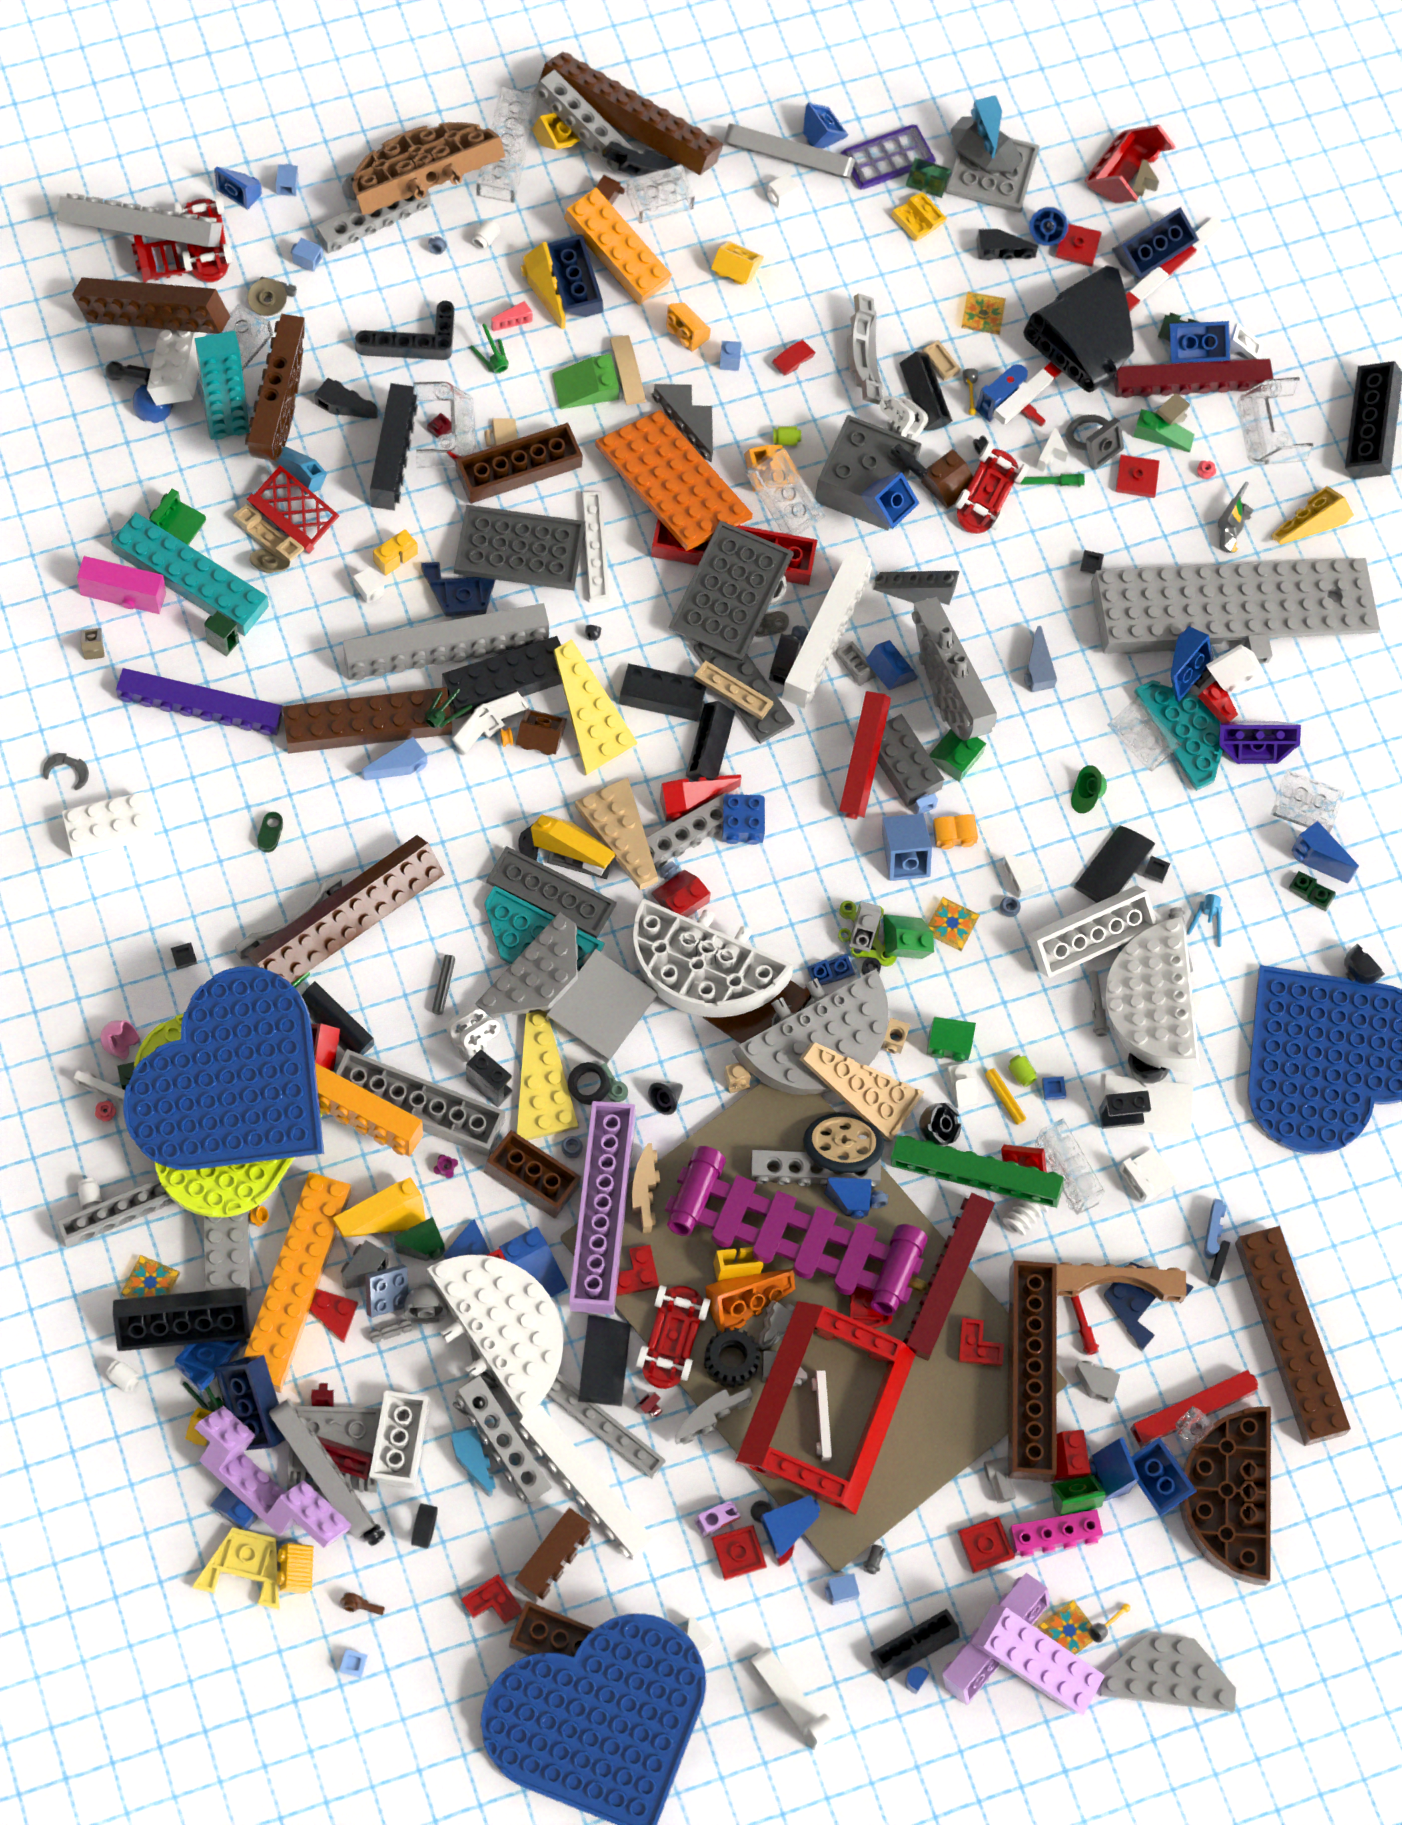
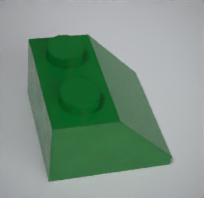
[929,729,986,782]
[883,914,934,959]
[926,1017,976,1062]
[1050,1474,1105,1516]

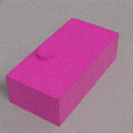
[77,556,166,614]

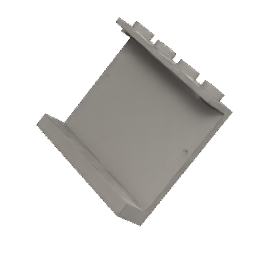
[545,949,658,1064]

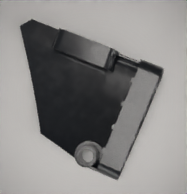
[1023,265,1134,393]

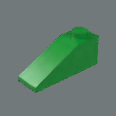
[1133,409,1195,453]

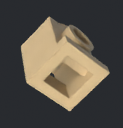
[724,1063,751,1094]

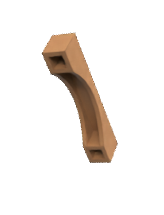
[1057,1262,1186,1302]

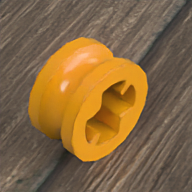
[500,727,513,747]

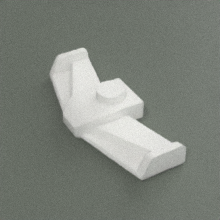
[452,691,530,756]

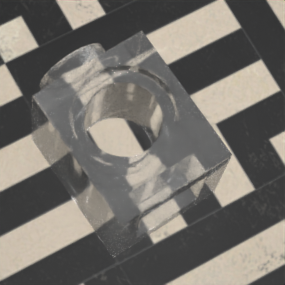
[1174,1406,1214,1444]

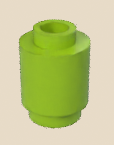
[773,426,801,446]
[1008,1055,1038,1087]

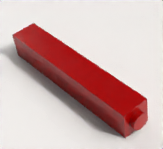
[839,691,891,820]
[1130,1370,1258,1448]

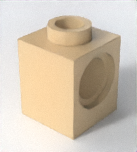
[881,1018,911,1054]

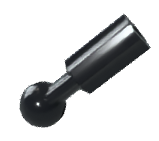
[105,361,151,386]

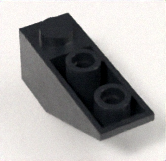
[976,229,1038,261]
[314,377,378,419]
[769,633,801,686]

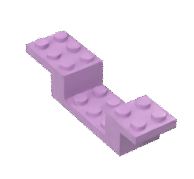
[195,1406,352,1548]

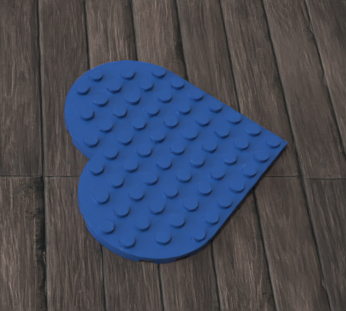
[1248,965,1402,1154]
[123,966,324,1171]
[481,1613,706,1825]

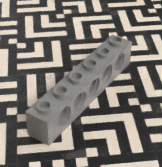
[533,70,634,173]
[316,190,431,254]
[646,793,727,868]
[750,1150,881,1189]
[57,1179,176,1248]
[455,1376,552,1504]

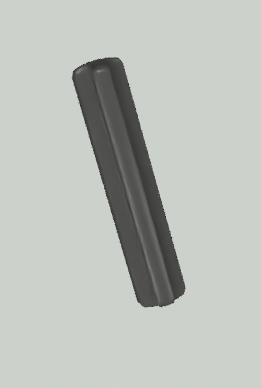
[432,954,455,1015]

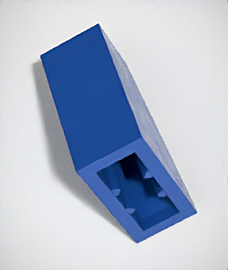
[759,1495,820,1559]

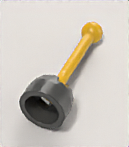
[962,368,978,415]
[1088,1603,1131,1643]

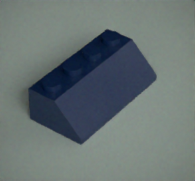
[1112,207,1199,279]
[547,235,604,317]
[215,1355,286,1451]

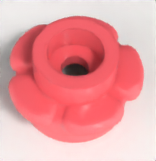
[1197,460,1216,479]
[95,1101,116,1121]

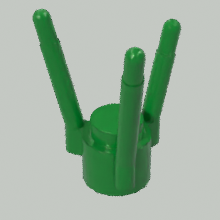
[470,324,509,374]

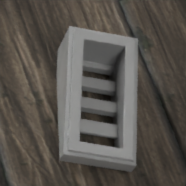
[836,641,876,686]

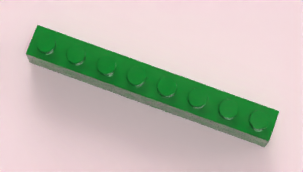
[891,1135,1064,1208]

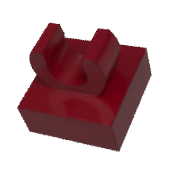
[427,413,455,441]
[311,1383,334,1407]
[634,1392,662,1417]

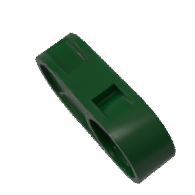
[257,812,283,853]

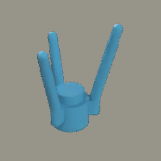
[1187,894,1223,947]

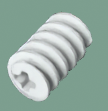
[1002,1200,1048,1236]

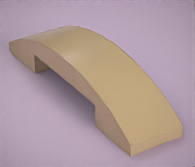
[233,503,304,562]

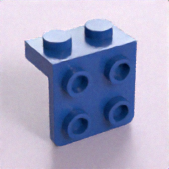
[722,794,765,845]

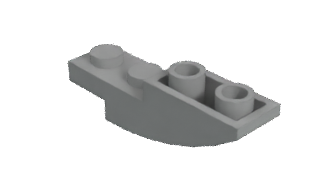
[675,1388,753,1445]

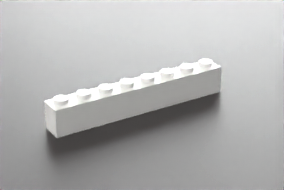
[519,1404,654,1560]

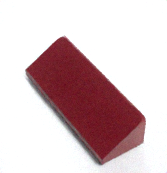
[316,1435,373,1480]

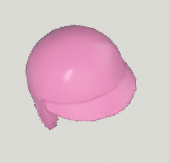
[100,1020,140,1059]

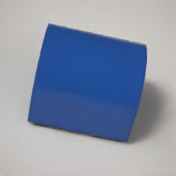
[905,1667,929,1694]

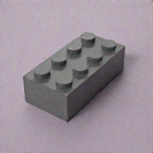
[877,714,944,807]

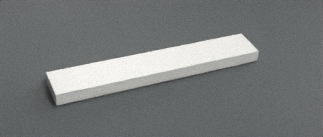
[582,491,610,603]

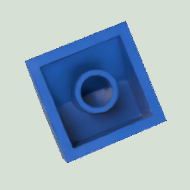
[865,640,918,690]

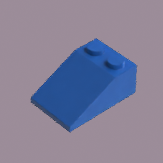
[1170,321,1230,363]
[1170,626,1213,702]
[1291,821,1359,884]
[499,1226,569,1298]
[1089,1437,1139,1501]
[1131,1437,1197,1517]

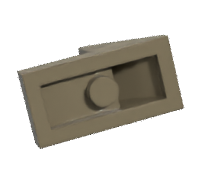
[1132,160,1159,203]
[1156,393,1190,425]
[81,628,105,660]

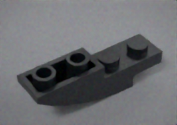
[602,141,680,178]

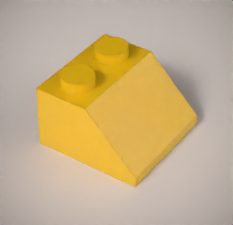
[711,241,764,285]

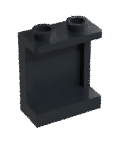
[466,1050,512,1107]
[1099,1090,1151,1129]

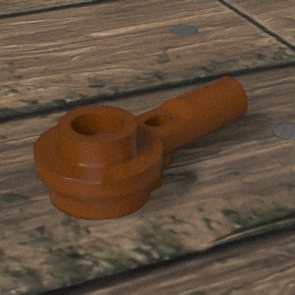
[340,1593,385,1616]

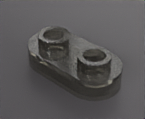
[755,611,789,637]

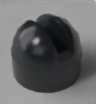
[585,625,602,641]

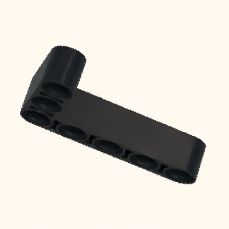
[355,300,455,360]

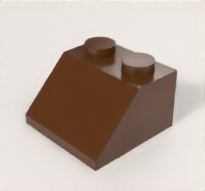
[921,449,973,509]
[516,709,567,755]

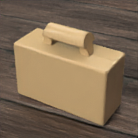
[484,418,518,447]

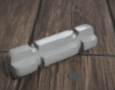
[369,1319,412,1343]

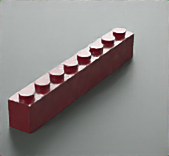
[1113,359,1274,398]
[903,1192,995,1361]

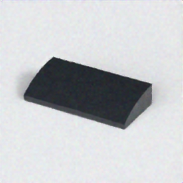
[619,663,706,721]
[1074,825,1155,903]
[578,1315,631,1407]

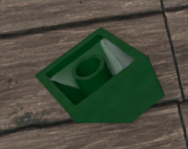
[394,1217,445,1261]

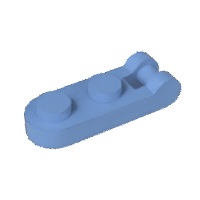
[1203,1198,1226,1259]

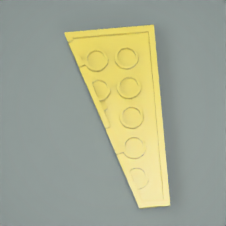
[553,639,637,776]
[517,1010,578,1141]

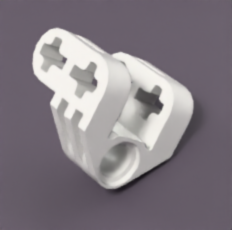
[880,396,928,440]
[446,1006,500,1062]

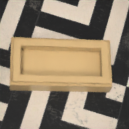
[922,340,961,381]

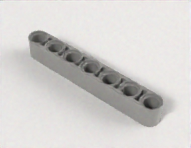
[723,123,855,179]
[269,1399,375,1538]

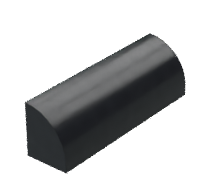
[899,351,952,431]
[685,701,736,781]
[301,981,374,1055]
[870,1608,960,1682]

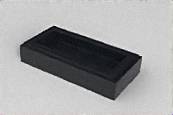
[1208,1240,1231,1287]

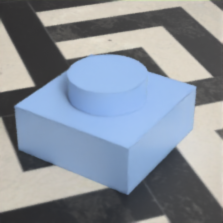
[914,793,938,814]
[339,1649,368,1678]

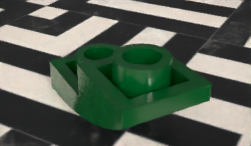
[1289,871,1336,912]

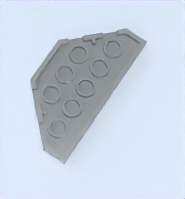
[475,912,578,1018]
[1100,1633,1236,1712]

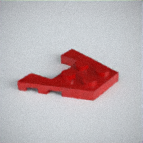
[826,1256,893,1341]

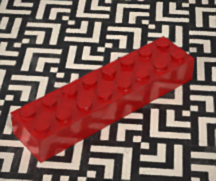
[651,519,818,586]

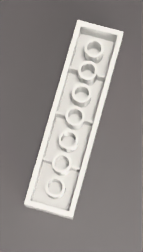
[782,549,872,708]

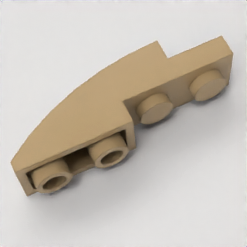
[631,1143,660,1233]

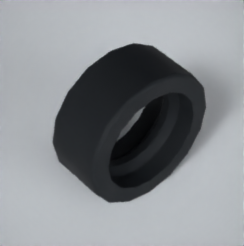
[567,1062,610,1105]
[411,1503,438,1549]

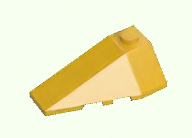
[532,113,581,150]
[520,242,566,329]
[1271,486,1354,545]
[531,814,616,869]
[332,1177,426,1238]

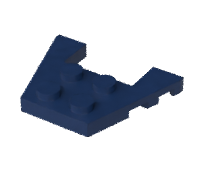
[421,562,496,617]
[1103,1262,1194,1351]

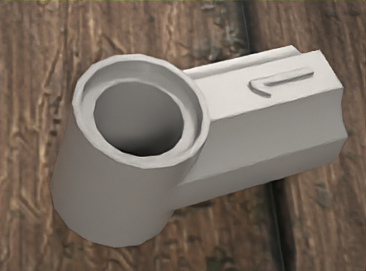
[983,1457,1016,1503]

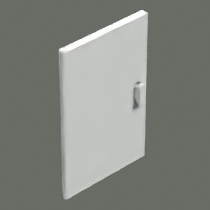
[1104,1075,1194,1137]

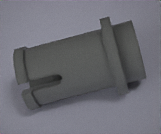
[863,1544,886,1575]

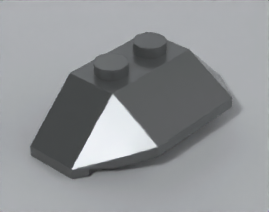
[950,116,1023,174]

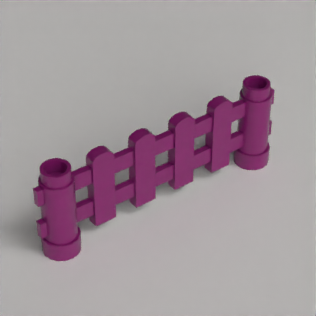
[665,1146,928,1315]

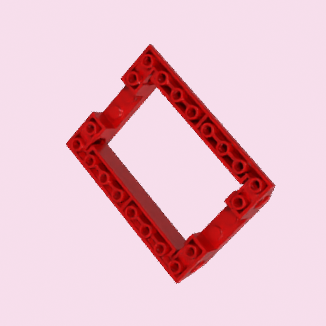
[735,1301,916,1515]

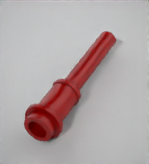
[1070,1295,1100,1355]

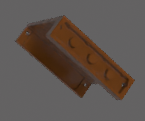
[703,980,812,1044]

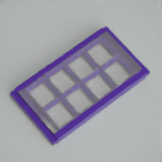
[840,124,936,190]

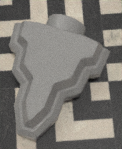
[758,1300,795,1350]

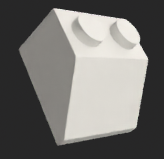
[1206,644,1264,693]

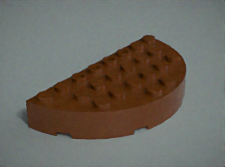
[245,313,305,461]
[1179,1406,1271,1586]

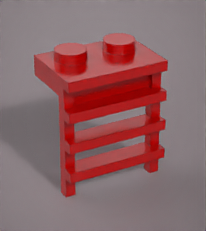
[131,235,190,283]

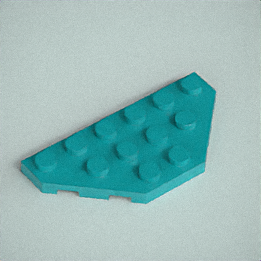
[1134,680,1223,791]
[484,886,605,968]

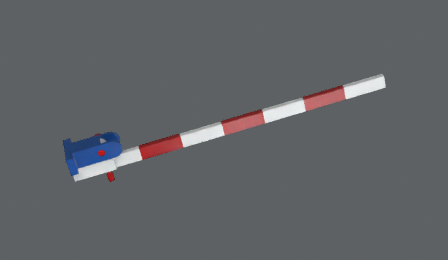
[975,216,1225,427]

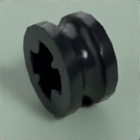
[973,435,988,455]
[861,957,881,975]
[363,1524,386,1546]

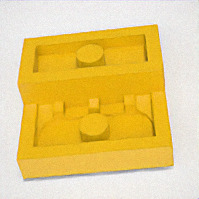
[891,192,947,242]

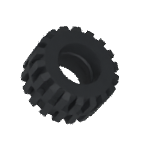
[704,1328,760,1387]

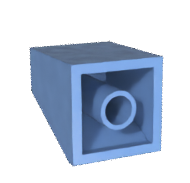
[882,813,932,881]

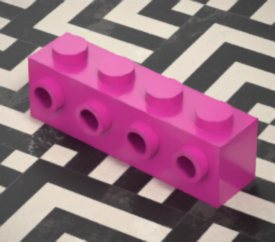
[1008,1509,1103,1558]

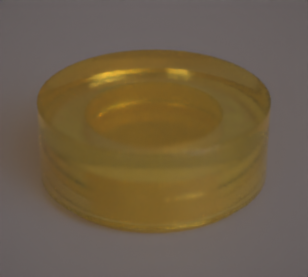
[908,1276,928,1292]

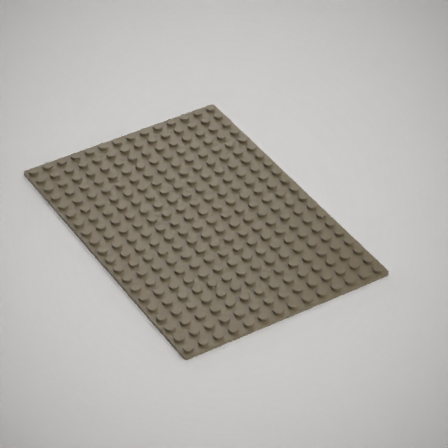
[560,1082,1067,1572]

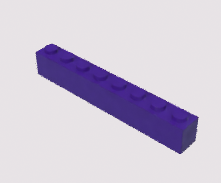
[116,668,283,736]

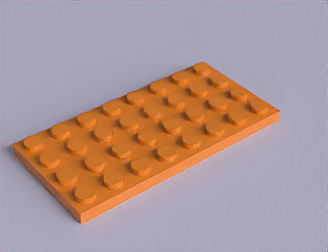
[595,410,753,551]

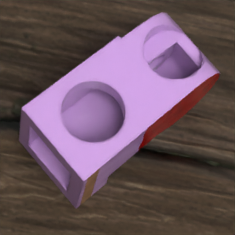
[694,1501,740,1538]

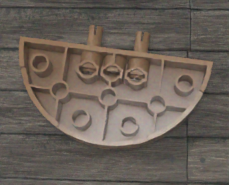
[353,122,506,215]

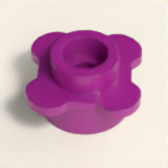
[433,1154,458,1178]

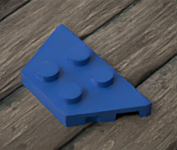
[444,1219,491,1260]
[175,1339,246,1392]

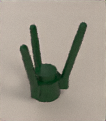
[424,688,472,729]
[182,1378,227,1412]

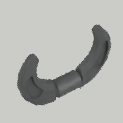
[43,753,89,790]

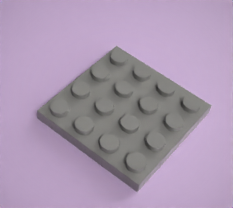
[947,138,1040,212]

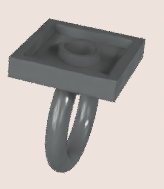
[1065,415,1124,470]

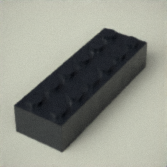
[1345,361,1402,479]
[370,383,418,511]
[442,636,563,719]
[113,1287,250,1352]

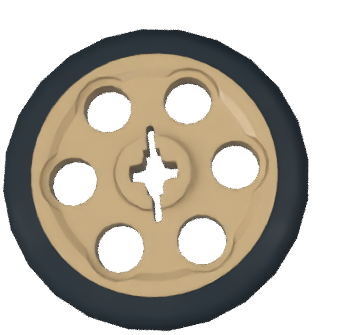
[803,1113,884,1173]

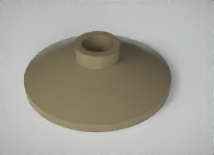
[247,278,287,316]
[249,549,290,573]

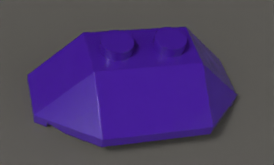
[1219,721,1301,764]

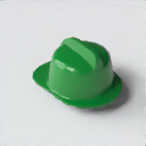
[1071,765,1107,814]

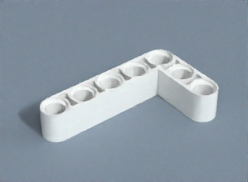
[749,1647,837,1751]

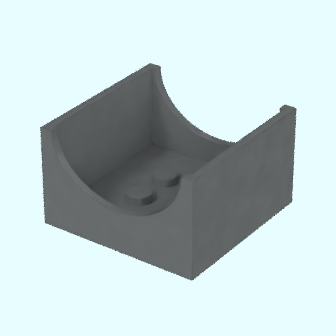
[814,415,922,531]

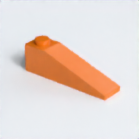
[705,1268,795,1332]

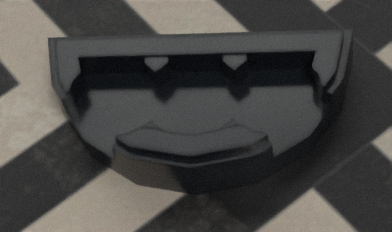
[518,824,539,861]

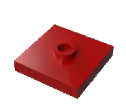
[1055,223,1102,267]
[1116,454,1160,498]
[957,1516,1015,1574]
[711,1524,767,1581]

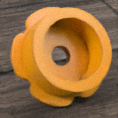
[249,1206,269,1226]

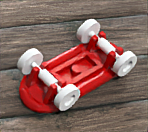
[174,194,233,283]
[955,442,1029,534]
[636,1285,711,1389]

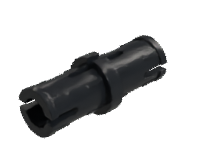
[891,443,929,480]

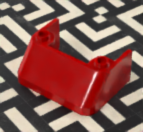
[1085,124,1176,203]

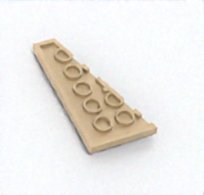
[575,777,658,890]
[800,1042,924,1141]

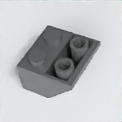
[341,1240,389,1289]

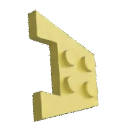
[192,1527,280,1610]

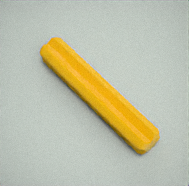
[985,1068,1026,1125]

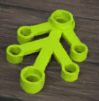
[838,901,897,967]

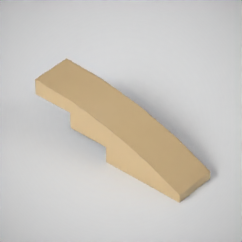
[610,335,645,405]

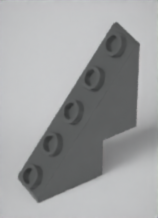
[651,384,713,462]
[873,570,960,605]

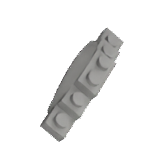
[847,293,883,405]
[235,874,342,960]

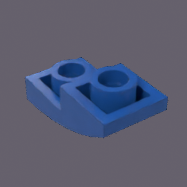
[807,954,855,985]

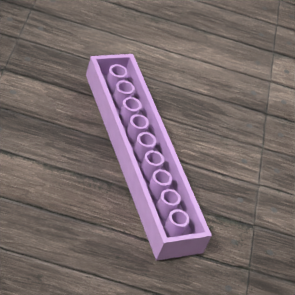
[569,1101,636,1315]

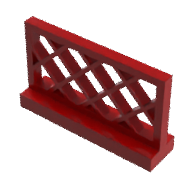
[247,465,339,554]

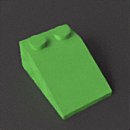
[552,354,619,409]

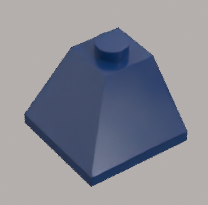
[803,103,849,149]
[214,166,262,210]
[860,471,920,529]
[825,1177,872,1219]
[210,1486,259,1531]

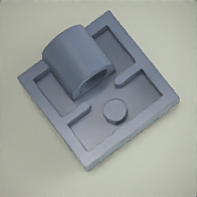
[365,1264,408,1318]

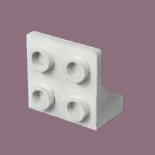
[1119,1148,1178,1204]

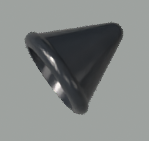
[648,1082,683,1115]

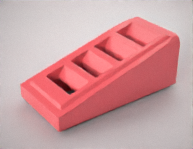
[491,301,533,331]

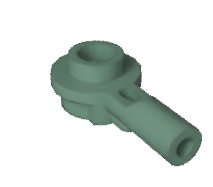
[600,1063,628,1102]

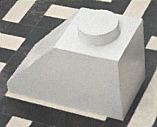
[1002,854,1045,898]

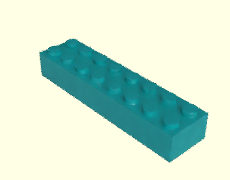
[194,331,250,440]
[111,512,269,636]

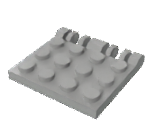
[287,1406,381,1493]

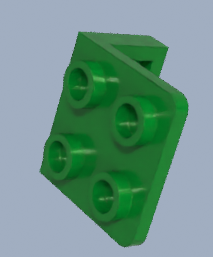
[149,488,206,545]

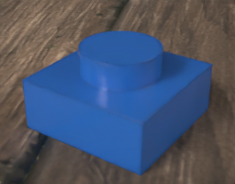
[1042,1076,1066,1101]

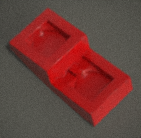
[772,339,816,376]

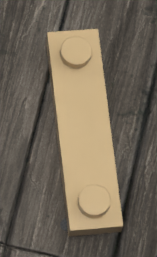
[694,660,773,720]

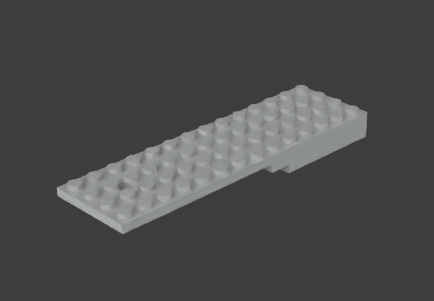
[1091,558,1380,654]

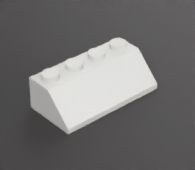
[369,1390,430,1489]

